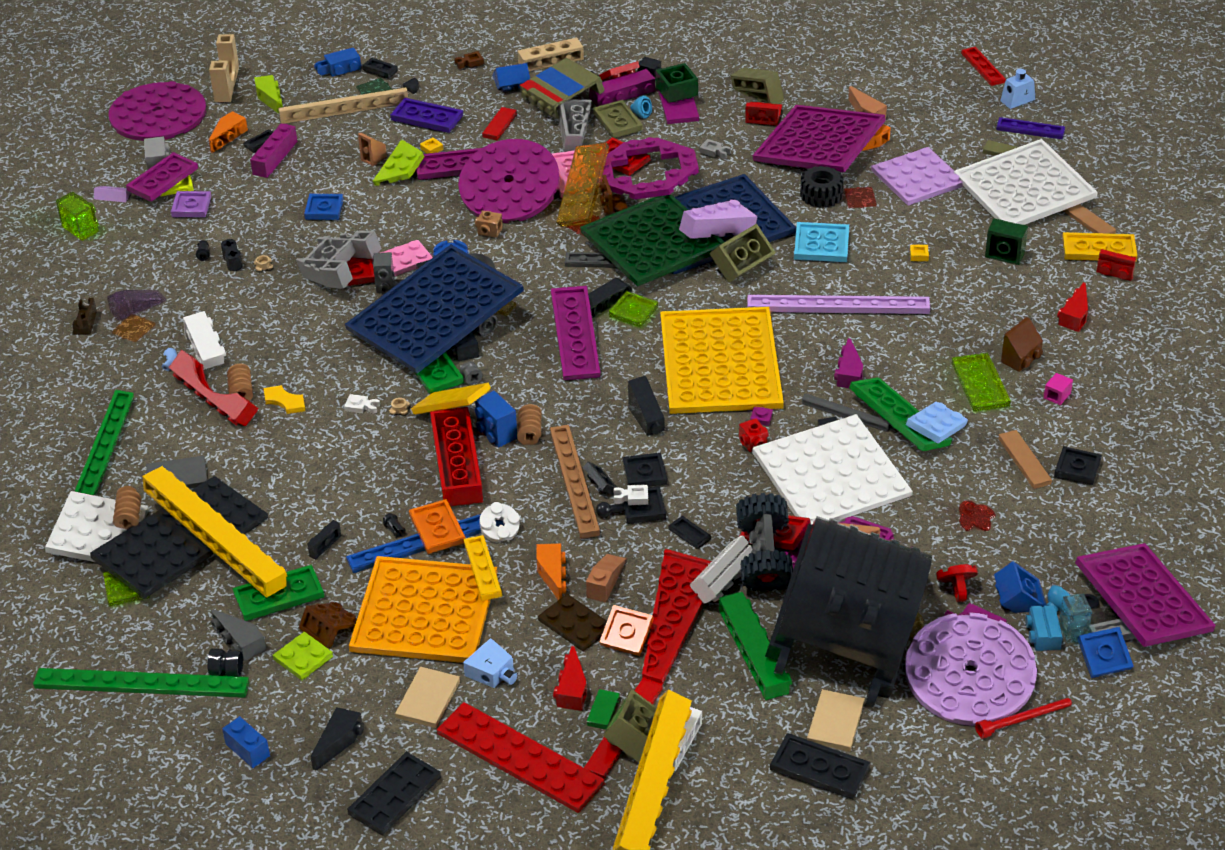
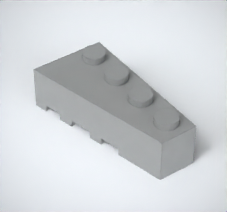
[558,99,592,152]

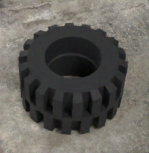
[800,166,844,208]

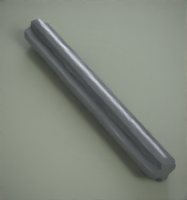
[801,393,891,432]

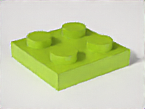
[273,632,333,681]

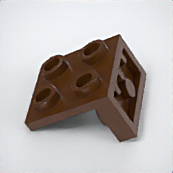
[599,175,628,216]
[298,602,357,648]

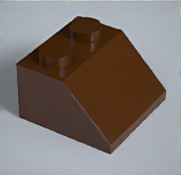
[1001,317,1043,372]

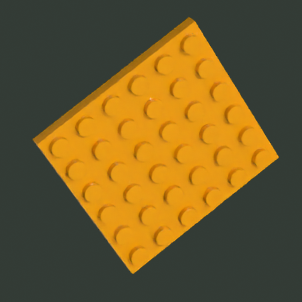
[349,556,498,663]

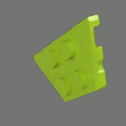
[373,140,424,186]

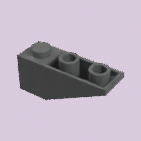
[211,609,266,661]

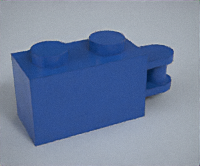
[314,47,361,77]

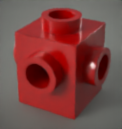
[739,418,769,452]

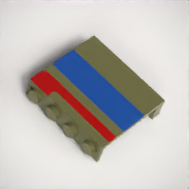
[520,57,605,119]

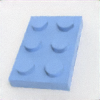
[906,402,968,443]

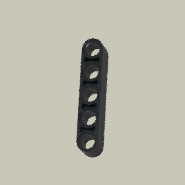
[588,278,632,318]

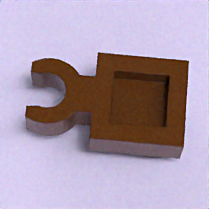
[454,51,484,69]

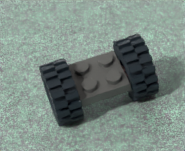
[736,493,793,591]

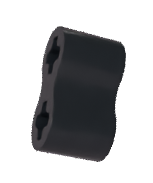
[221,239,243,271]

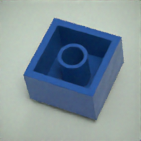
[474,391,517,448]

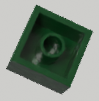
[656,63,698,103]
[985,218,1028,265]

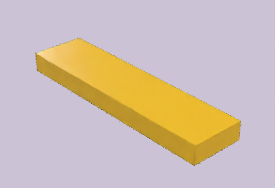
[464,535,502,601]

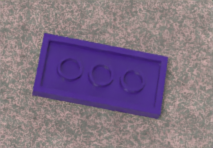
[390,98,463,133]

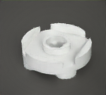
[479,502,520,543]

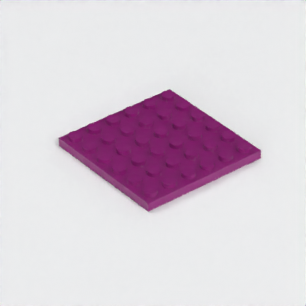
[752,105,886,173]

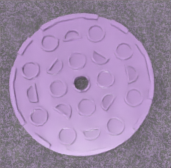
[905,613,1037,726]

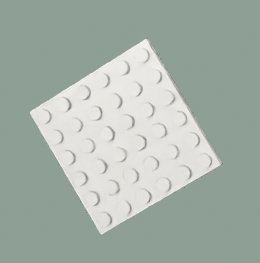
[954,139,1097,225]
[752,414,913,525]

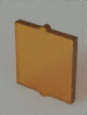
[112,314,156,342]

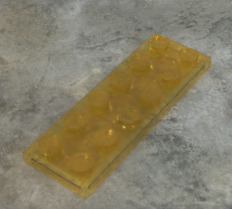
[556,142,609,227]

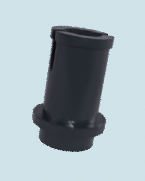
[196,240,210,261]
[383,513,406,538]

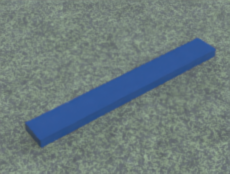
[346,514,505,573]

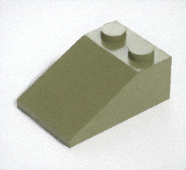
[603,689,657,762]

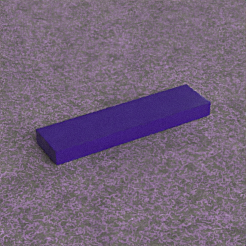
[996,117,1065,140]

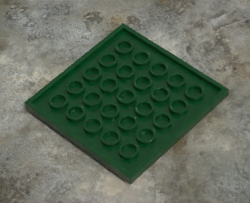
[580,194,724,287]

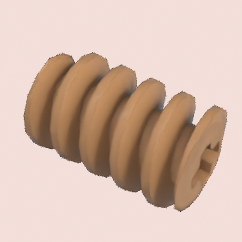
[227,363,253,401]
[517,404,542,445]
[112,486,142,529]

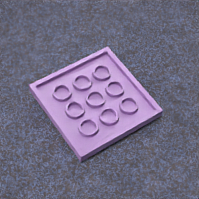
[871,147,963,205]

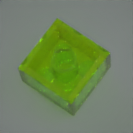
[56,191,99,241]

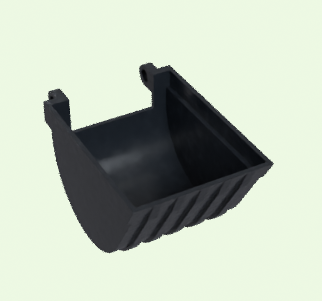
[765,516,932,707]

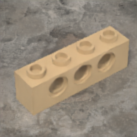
[518,38,584,71]

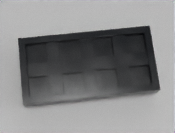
[347,751,441,836]

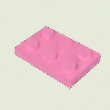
[372,240,433,276]

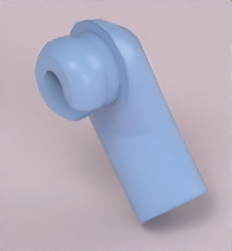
[162,348,177,371]

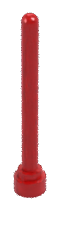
[975,698,1072,739]

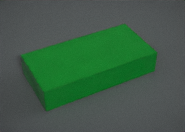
[587,689,620,730]

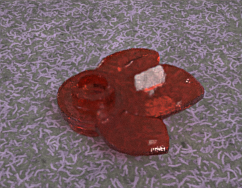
[959,500,996,531]

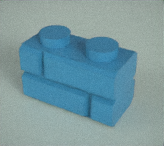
[1025,605,1063,651]

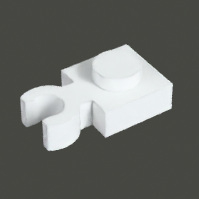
[344,394,380,413]
[614,485,648,505]

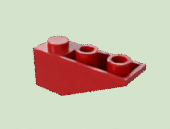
[1057,282,1088,332]
[553,646,587,711]

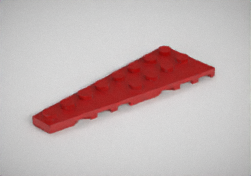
[642,549,712,684]

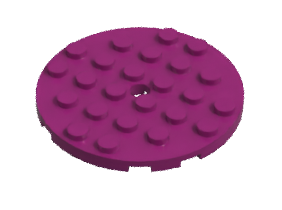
[109,81,206,141]
[458,139,560,223]

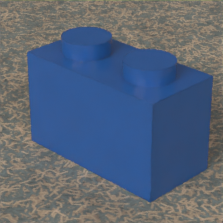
[222,716,270,768]

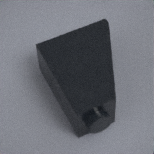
[628,376,665,436]

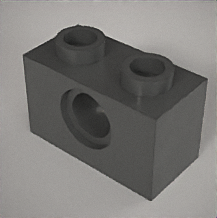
[373,252,395,293]

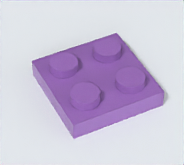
[171,191,211,217]

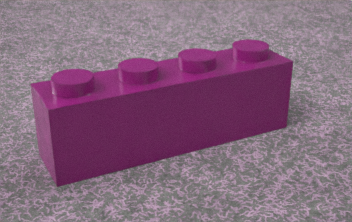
[589,69,655,107]
[250,123,298,178]

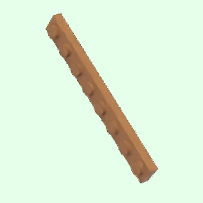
[550,425,600,539]

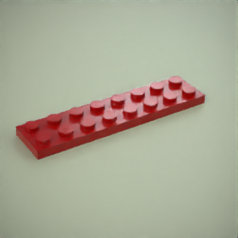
[437,702,605,813]

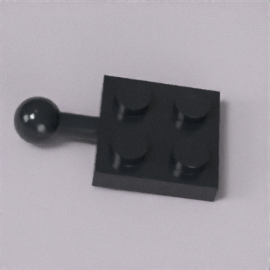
[596,486,666,524]

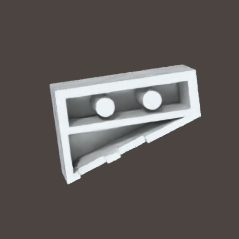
[183,311,226,370]

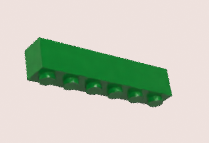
[719,592,792,700]

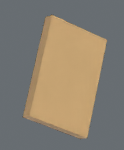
[395,667,460,728]
[807,689,865,752]

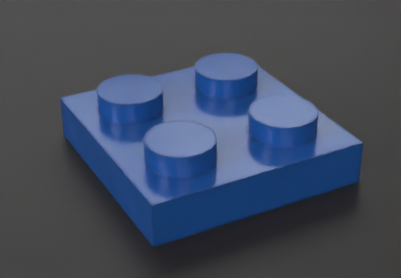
[304,194,344,220]
[1077,627,1134,678]

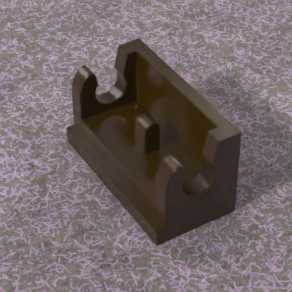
[72,298,97,335]

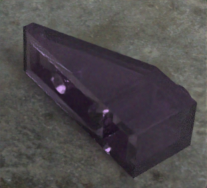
[107,290,167,321]

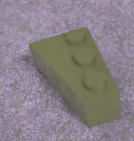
[730,68,784,104]

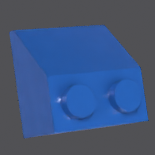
[492,63,530,91]
[994,561,1047,613]

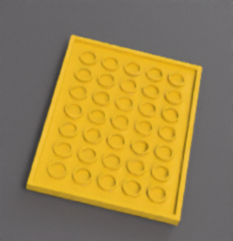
[660,307,784,414]

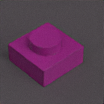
[750,407,773,426]

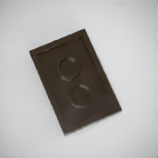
[538,594,607,652]

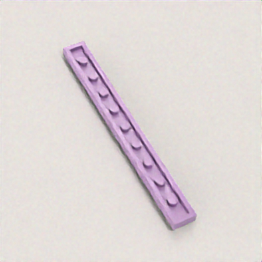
[747,295,930,314]

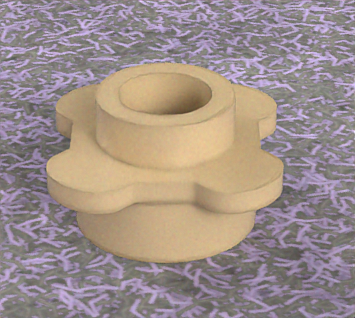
[254,255,273,271]
[389,398,410,415]

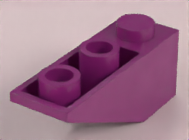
[834,338,863,389]

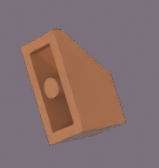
[358,133,387,166]

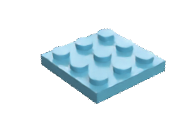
[794,222,849,262]

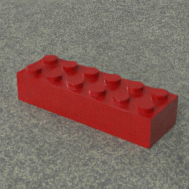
[430,407,483,506]

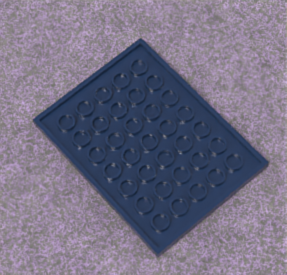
[672,174,796,275]
[345,244,524,374]

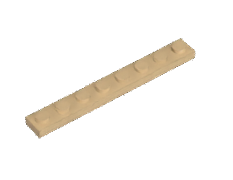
[279,88,408,124]

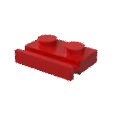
[1096,249,1136,281]

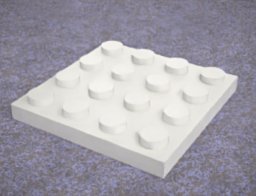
[45,491,148,562]

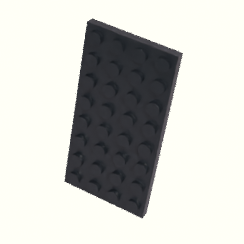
[90,476,268,599]

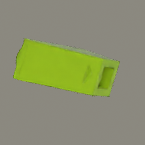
[254,75,283,114]

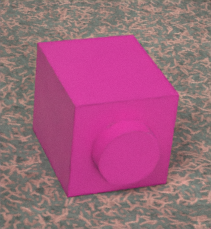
[1043,373,1073,405]

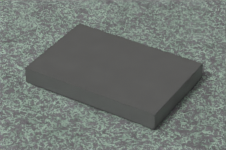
[146,456,207,489]

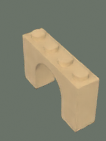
[209,34,239,102]

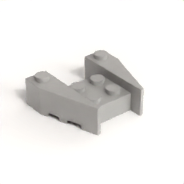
[296,231,382,289]

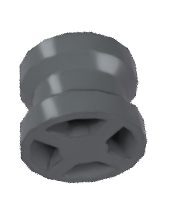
[460,361,483,385]

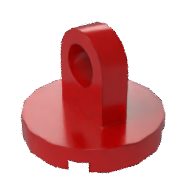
[936,564,978,602]

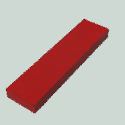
[961,47,1006,86]

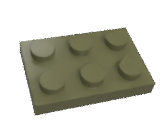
[593,100,643,138]

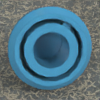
[630,96,652,119]
[1046,585,1075,612]

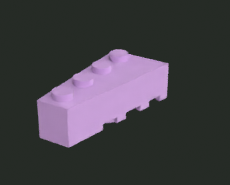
[679,200,758,238]

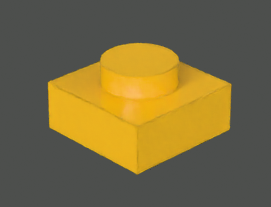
[420,138,443,154]
[910,245,929,261]

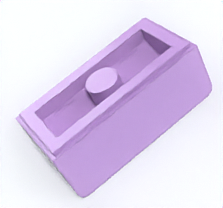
[94,186,131,202]

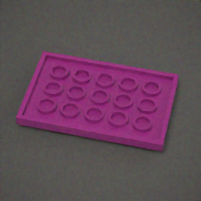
[1075,543,1216,647]

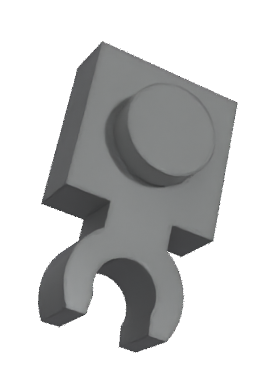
[700,139,731,159]

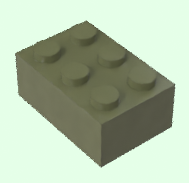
[710,223,776,283]

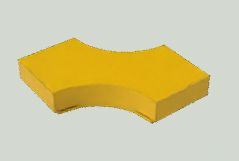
[264,385,305,414]

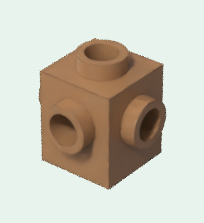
[475,210,503,238]

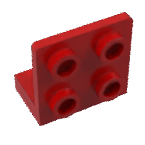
[745,102,782,126]

